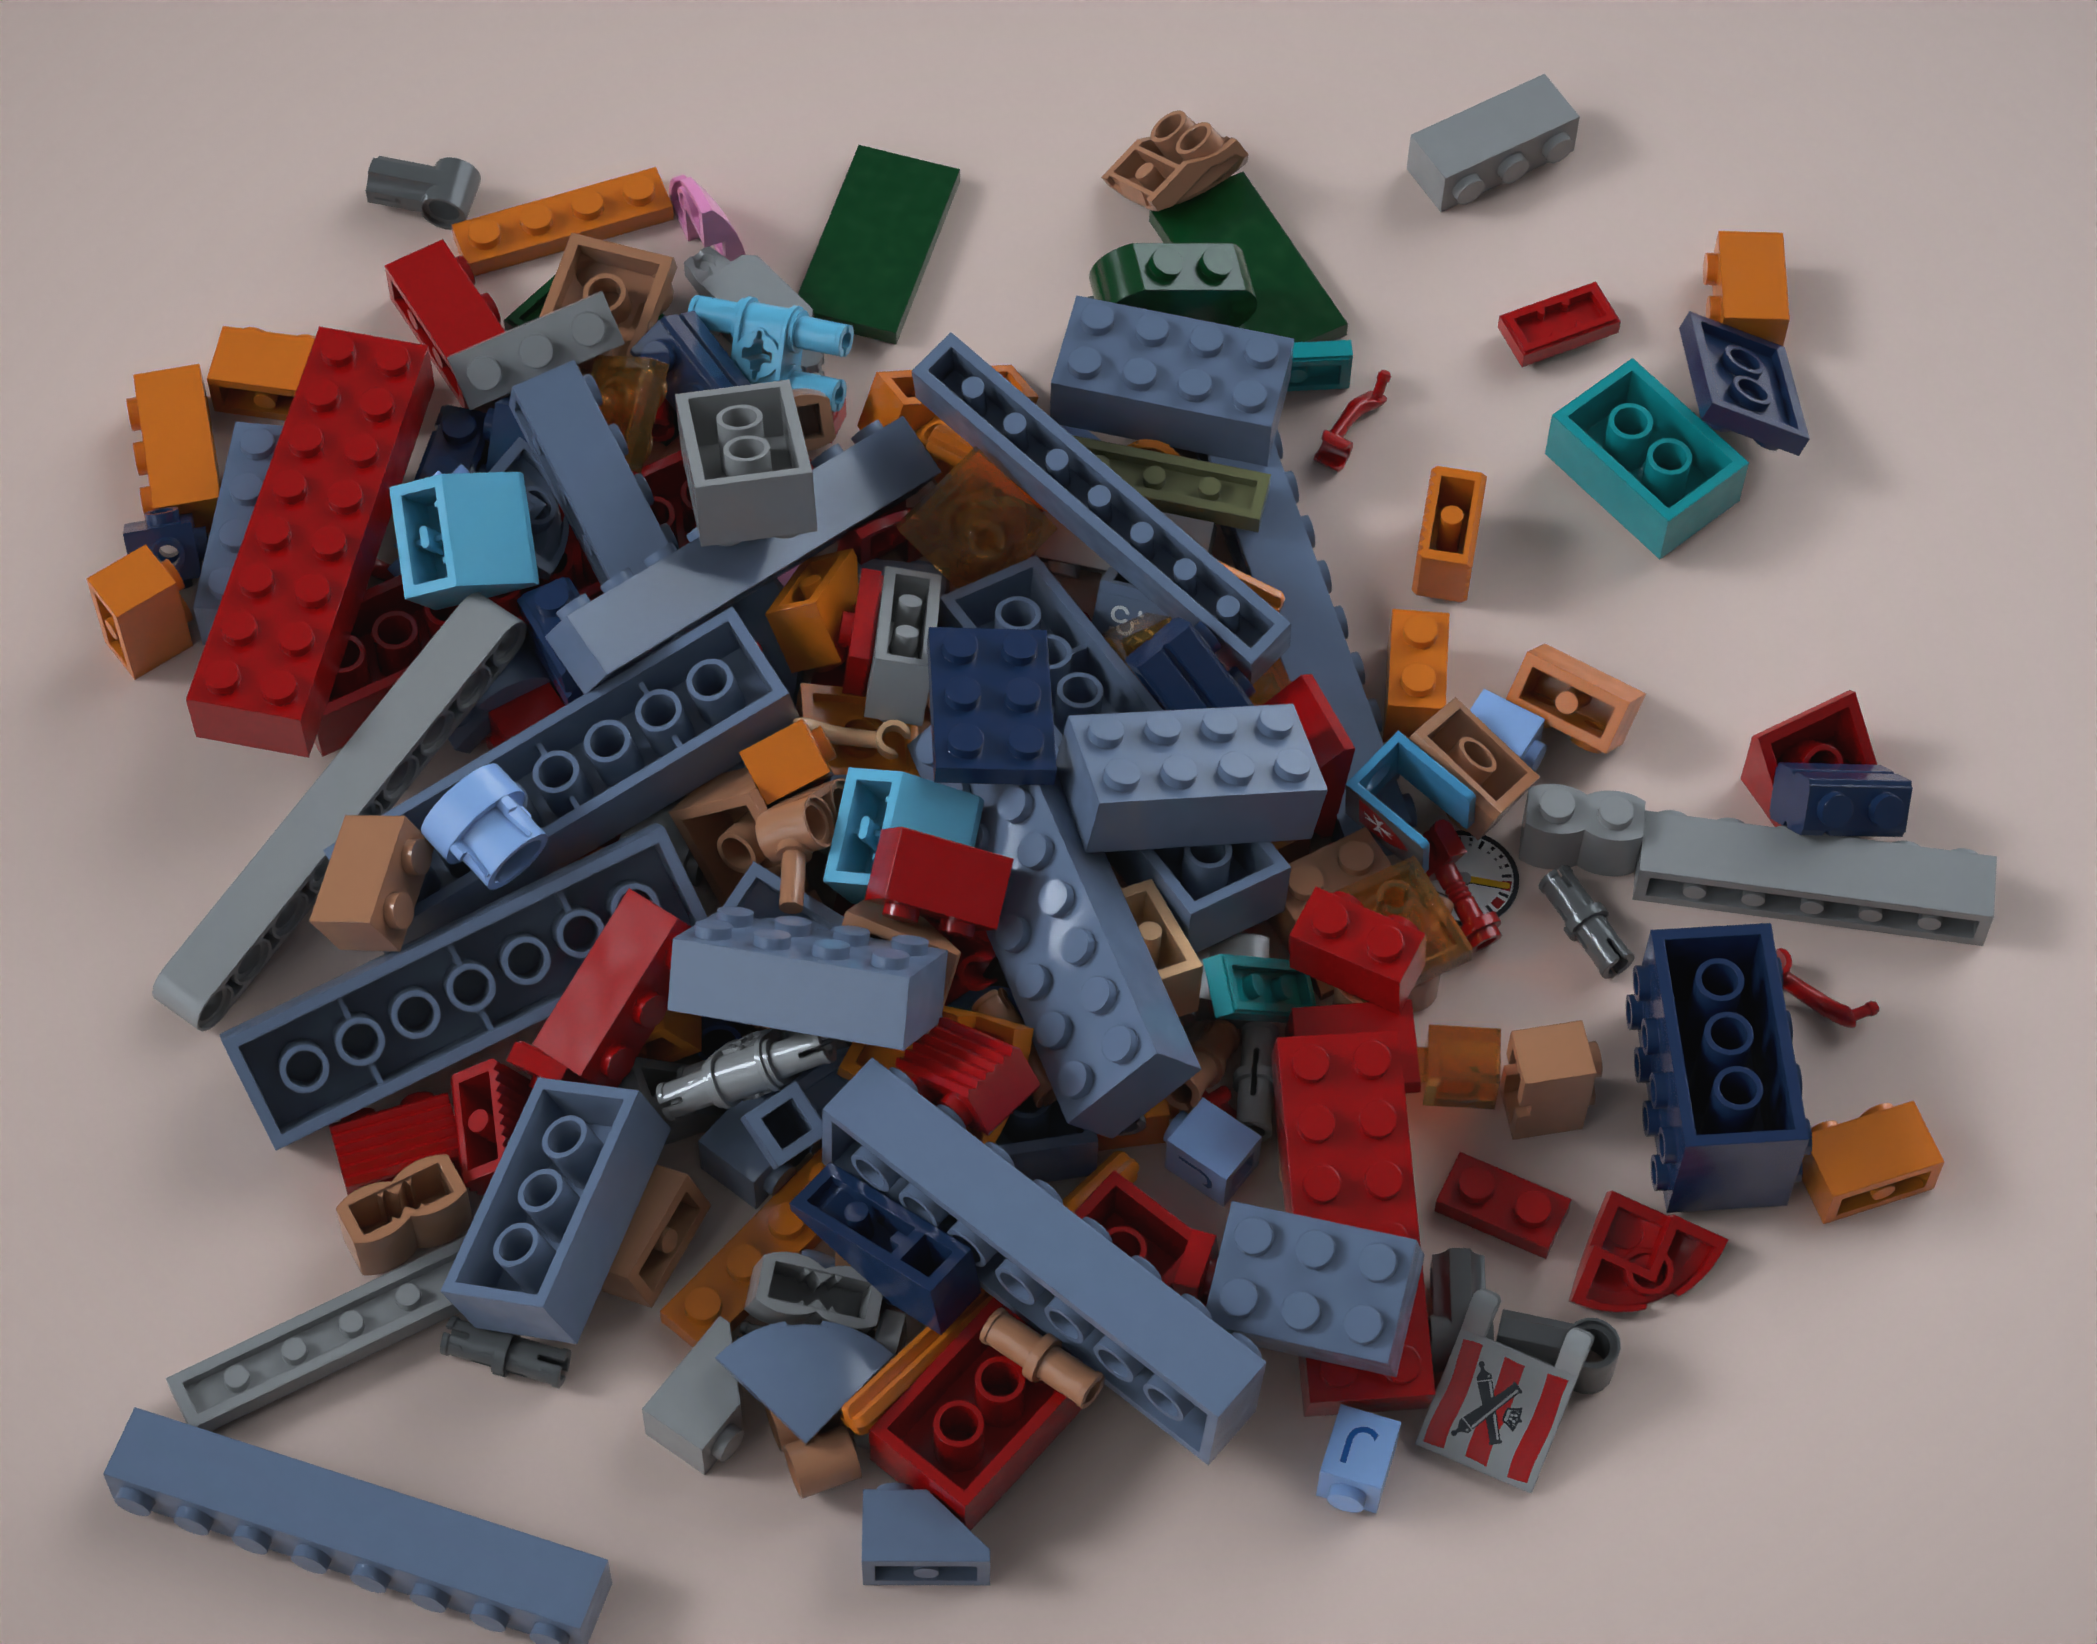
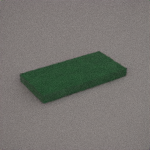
[798,145,960,344]
[1149,171,1348,342]

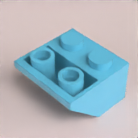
[389,472,540,610]
[823,767,985,904]

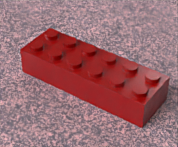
[1271,1030,1436,1417]
[869,1170,1192,1531]

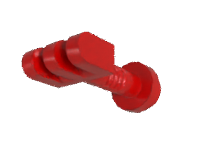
[1413,819,1502,953]

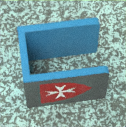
[1345,730,1476,876]

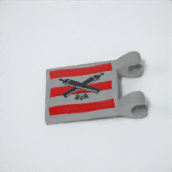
[1415,1289,1594,1493]

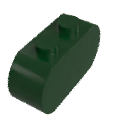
[1089,243,1257,327]

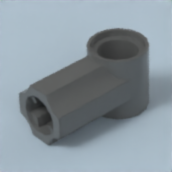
[365,156,481,230]
[1428,1248,1494,1372]
[1496,1309,1621,1394]

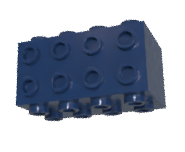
[1625,923,1812,1213]

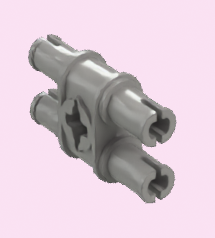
[656,1028,852,1121]

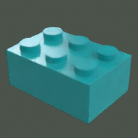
[1545,358,1749,560]

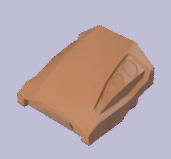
[1101,110,1249,211]

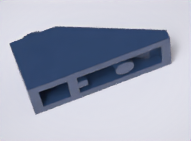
[789,1162,982,1335]

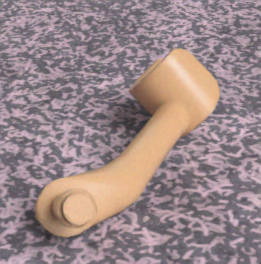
[792,717,911,760]

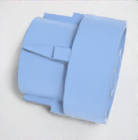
[421,763,548,890]

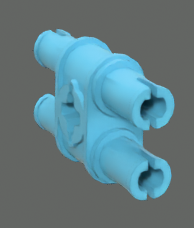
[688,295,854,412]

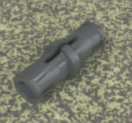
[1539,865,1634,979]
[440,1316,571,1389]

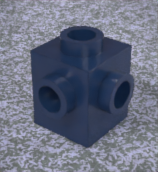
[123,507,208,590]

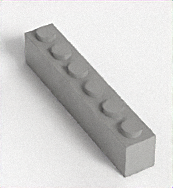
[1632,810,1997,946]

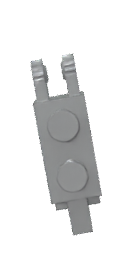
[684,246,825,376]

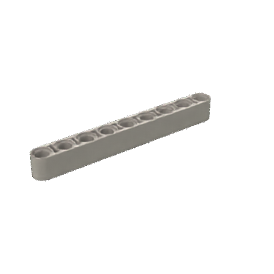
[152,592,527,1032]

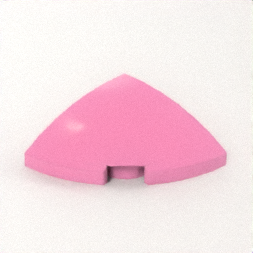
[669,175,745,262]

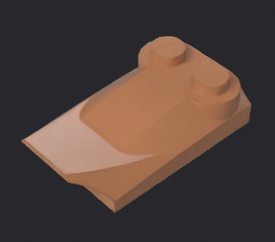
[539,233,677,423]

